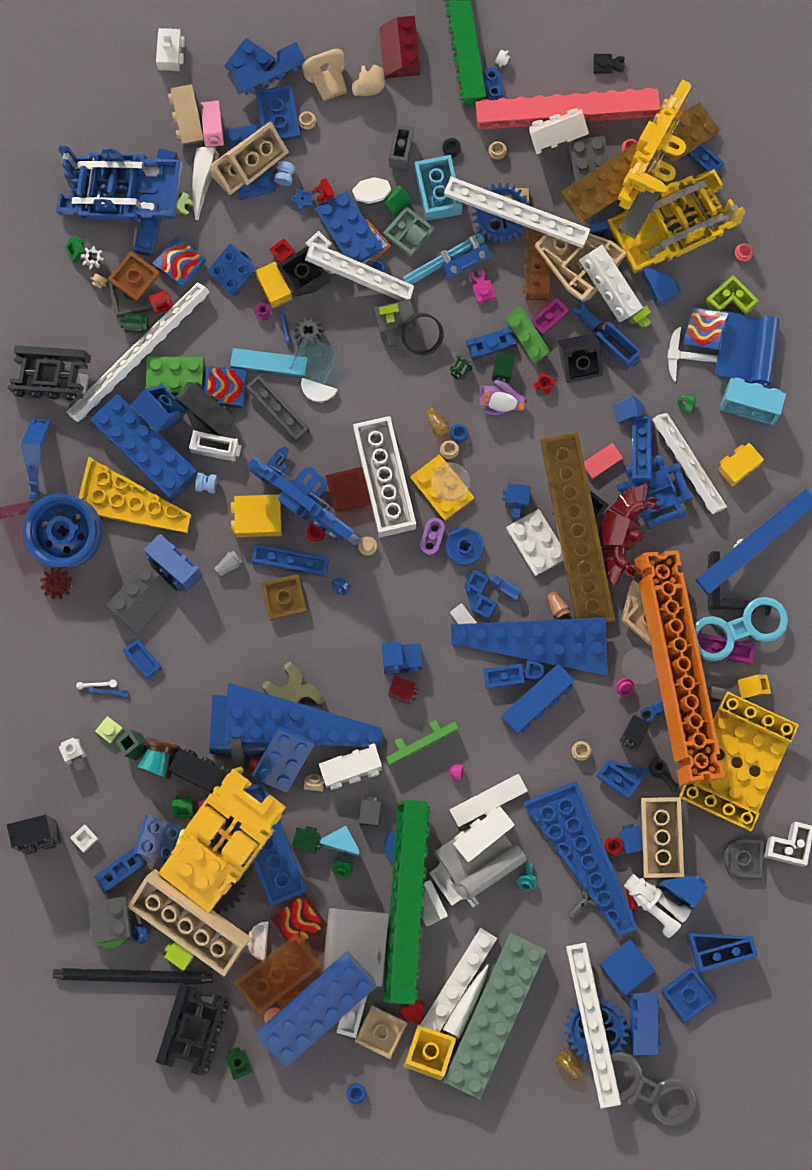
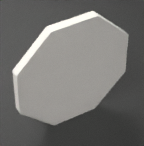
[352,177,391,204]

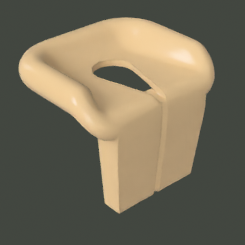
[303,49,347,101]

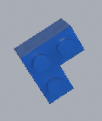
[381,641,422,675]

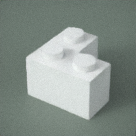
[764,822,812,867]

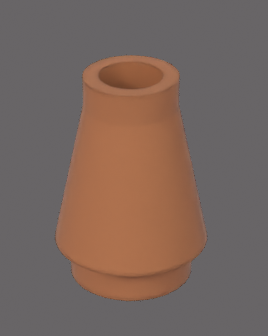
[546,591,571,619]

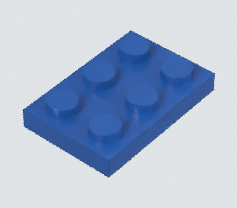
[256,85,301,141]
[252,727,315,792]

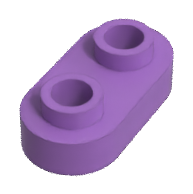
[420,518,445,556]

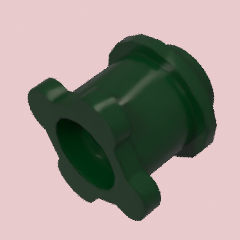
[449,355,473,380]

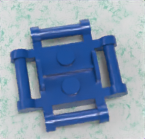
[616,455,694,530]

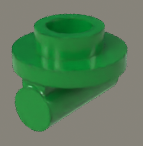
[332,859,354,877]

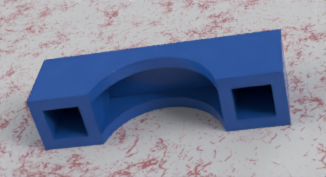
[229,42,306,95]

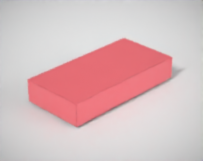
[584,443,623,480]

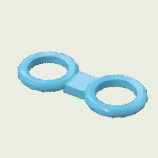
[694,597,788,662]

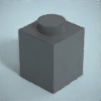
[359,797,382,827]

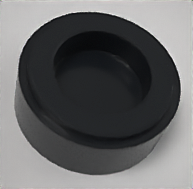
[442,138,461,158]

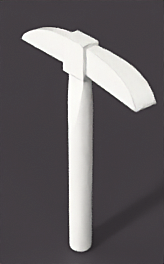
[667,327,717,382]

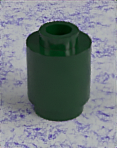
[121,313,149,333]

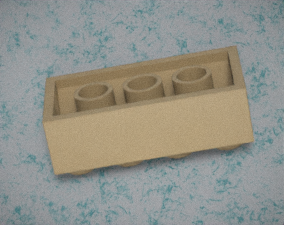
[641,797,684,879]

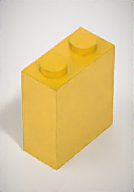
[231,495,282,538]

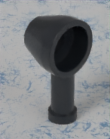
[648,758,679,792]

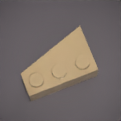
[168,84,204,146]

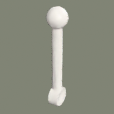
[76,680,117,690]

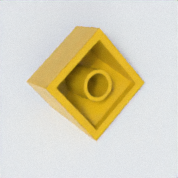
[403,1025,456,1080]

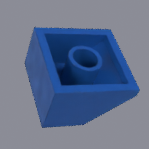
[657,875,708,908]

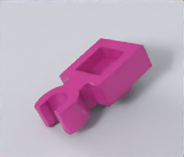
[471,269,496,304]

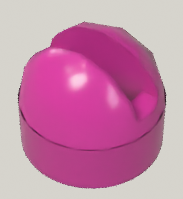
[449,765,464,781]

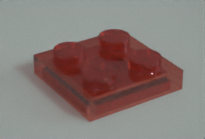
[325,467,371,513]

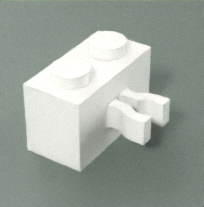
[156,28,185,71]

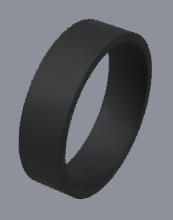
[401,313,444,356]

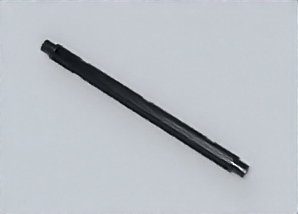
[53,968,213,984]

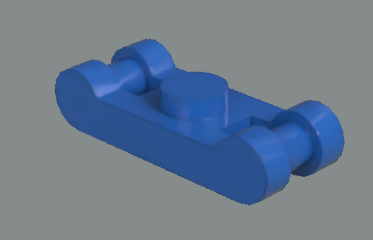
[466,327,517,360]
[94,848,148,893]

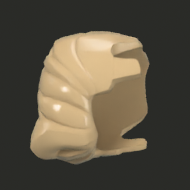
[352,65,385,96]

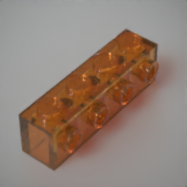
[523,228,550,301]

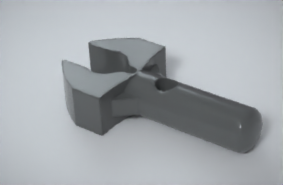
[568,889,597,919]

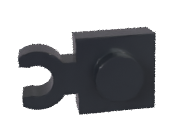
[593,54,625,74]

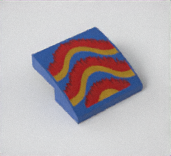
[152,237,207,287]
[684,308,730,350]
[204,367,246,408]

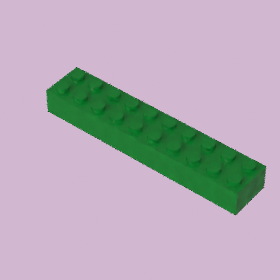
[383,799,431,1004]

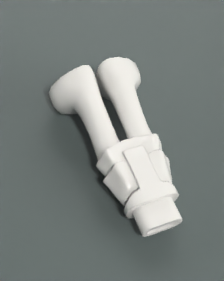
[624,874,691,938]

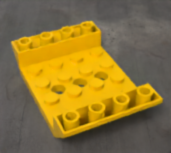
[679,691,799,832]

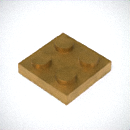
[261,574,307,621]

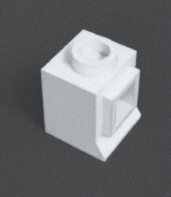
[59,738,87,764]

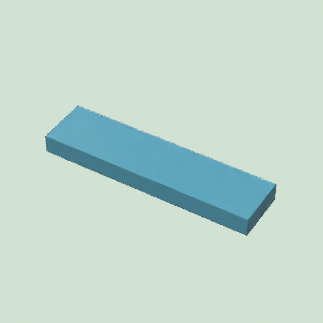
[230,348,307,377]

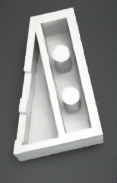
[529,108,589,154]
[319,743,382,790]
[453,806,515,863]

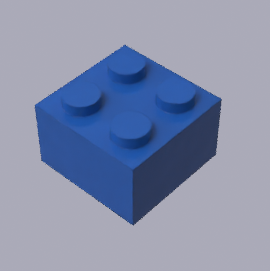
[131,384,188,432]

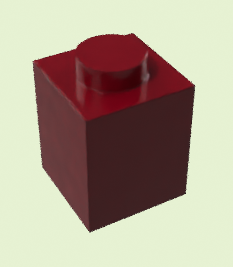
[388,675,419,704]

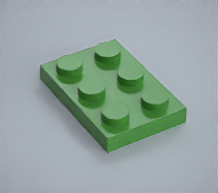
[146,357,204,395]

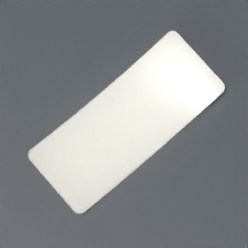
[450,603,477,624]

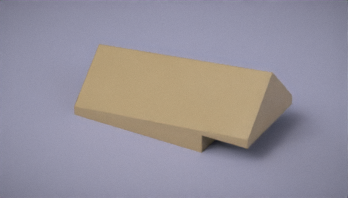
[210,122,289,195]

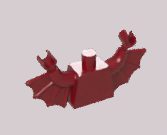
[599,483,661,586]

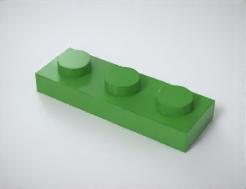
[506,307,551,364]

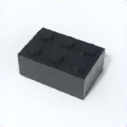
[169,748,231,793]
[6,814,61,855]

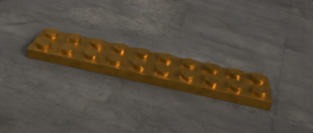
[559,102,721,224]
[540,432,615,623]

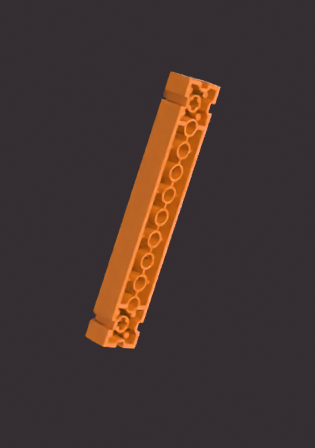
[634,550,725,786]

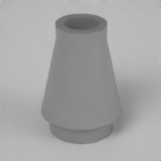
[214,550,243,577]

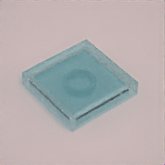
[290,335,340,385]

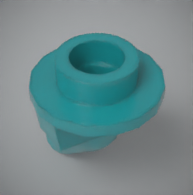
[517,862,537,890]

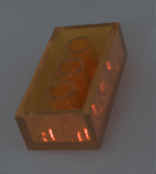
[233,931,323,1015]

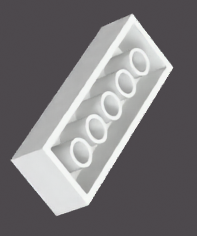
[353,416,416,538]

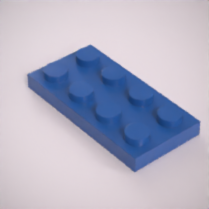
[224,123,276,200]
[315,191,383,263]

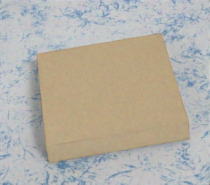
[354,1005,408,1060]

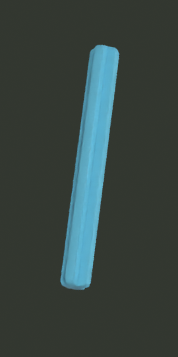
[403,233,485,285]

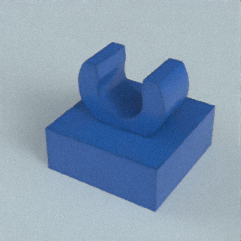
[589,216,609,237]

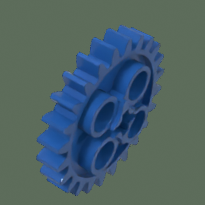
[471,182,530,243]
[564,997,629,1062]

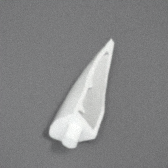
[192,146,219,221]
[442,963,490,1040]

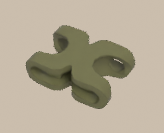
[262,661,325,706]

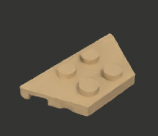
[621,580,651,646]

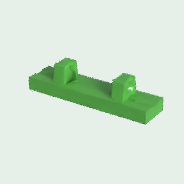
[386,720,458,767]

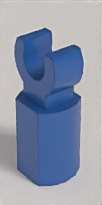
[571,300,602,332]
[490,574,523,602]
[640,699,665,722]

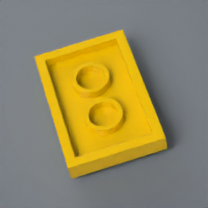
[410,454,475,522]

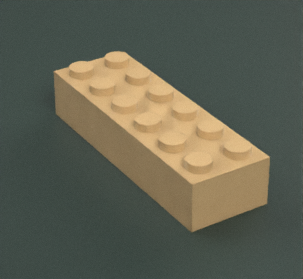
[128,869,251,976]

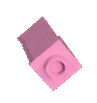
[201,101,224,147]

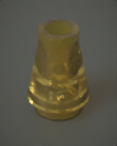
[425,407,450,436]
[554,1048,583,1079]

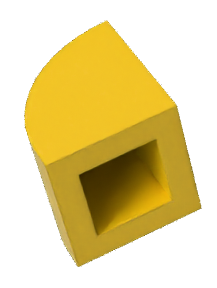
[738,675,771,699]

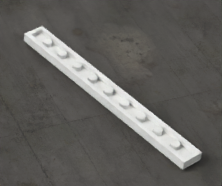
[66,283,210,422]

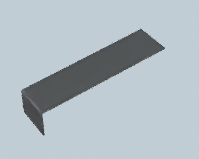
[229,739,246,768]

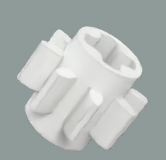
[80,246,104,270]

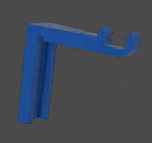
[21,418,51,499]

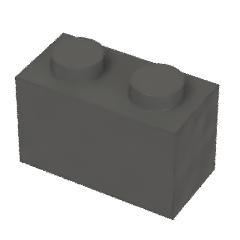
[389,124,414,170]

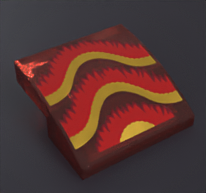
[270,893,327,950]

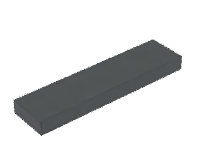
[619,169,669,239]
[245,374,310,442]

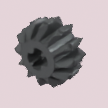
[293,317,324,349]

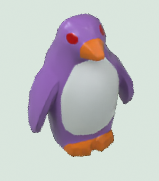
[479,380,528,415]

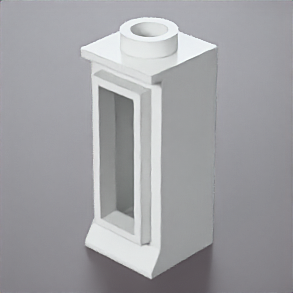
[189,430,241,462]

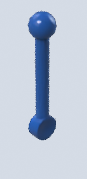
[278,308,292,344]
[88,687,129,698]

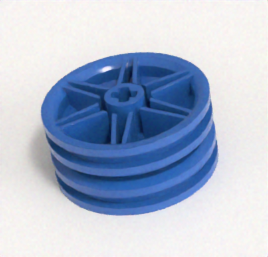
[23,493,103,568]

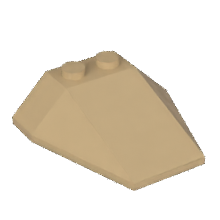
[534,233,627,302]

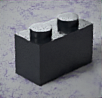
[619,714,651,750]

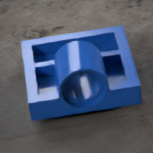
[207,243,258,297]
[133,815,183,863]

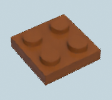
[108,251,161,303]

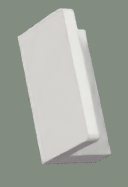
[421,880,448,926]

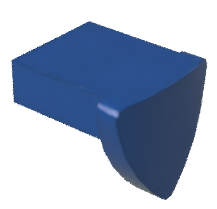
[613,395,645,423]

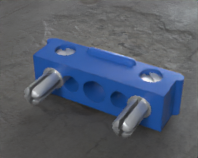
[441,235,492,279]

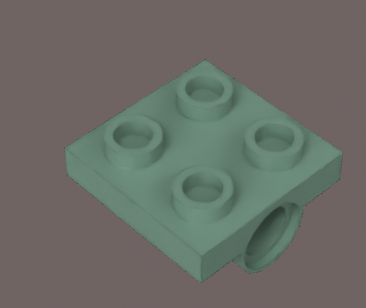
[383,206,435,258]

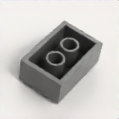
[567,136,609,183]

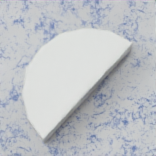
[301,378,338,403]
[247,921,269,962]

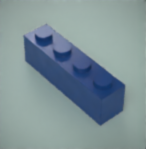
[501,664,575,735]

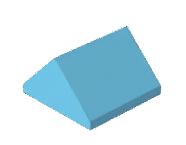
[320,826,360,857]

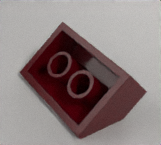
[379,15,420,79]

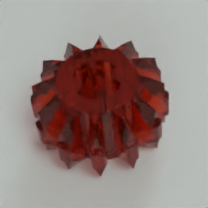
[40,567,73,600]

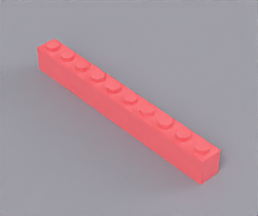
[475,88,660,130]

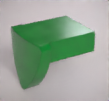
[383,185,412,216]

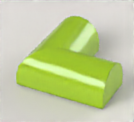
[706,275,759,315]

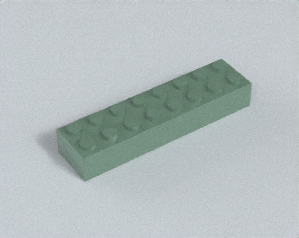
[443,933,546,1099]

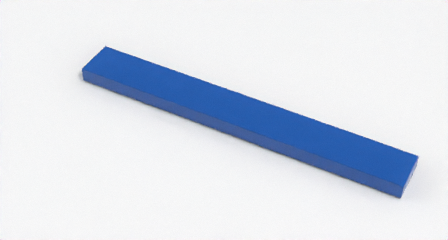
[695,489,812,595]

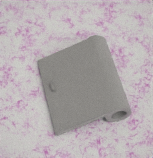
[434,820,527,900]
[322,908,389,986]

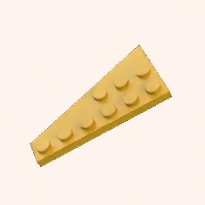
[79,456,192,534]

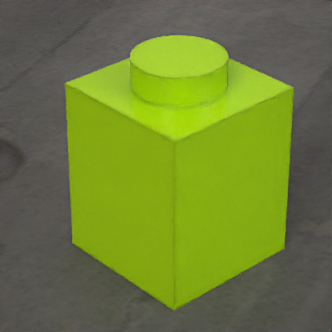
[164,942,196,971]

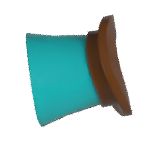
[136,737,182,779]

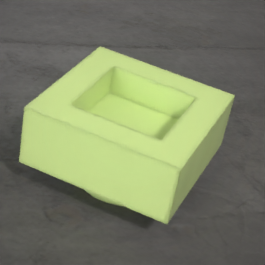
[95,716,123,744]

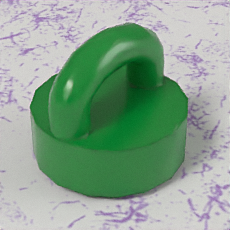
[677,395,696,414]

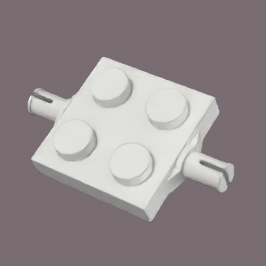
[429,853,479,908]

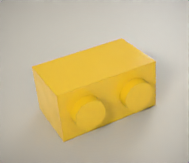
[255,261,293,309]
[718,443,764,487]

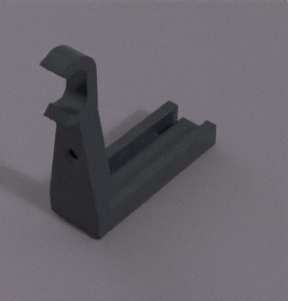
[708,551,771,616]

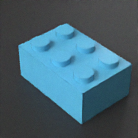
[414,155,462,221]
[719,378,786,426]

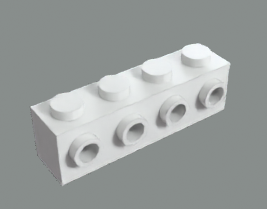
[579,245,643,322]

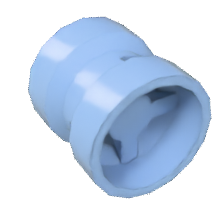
[274,161,296,186]
[195,473,217,494]

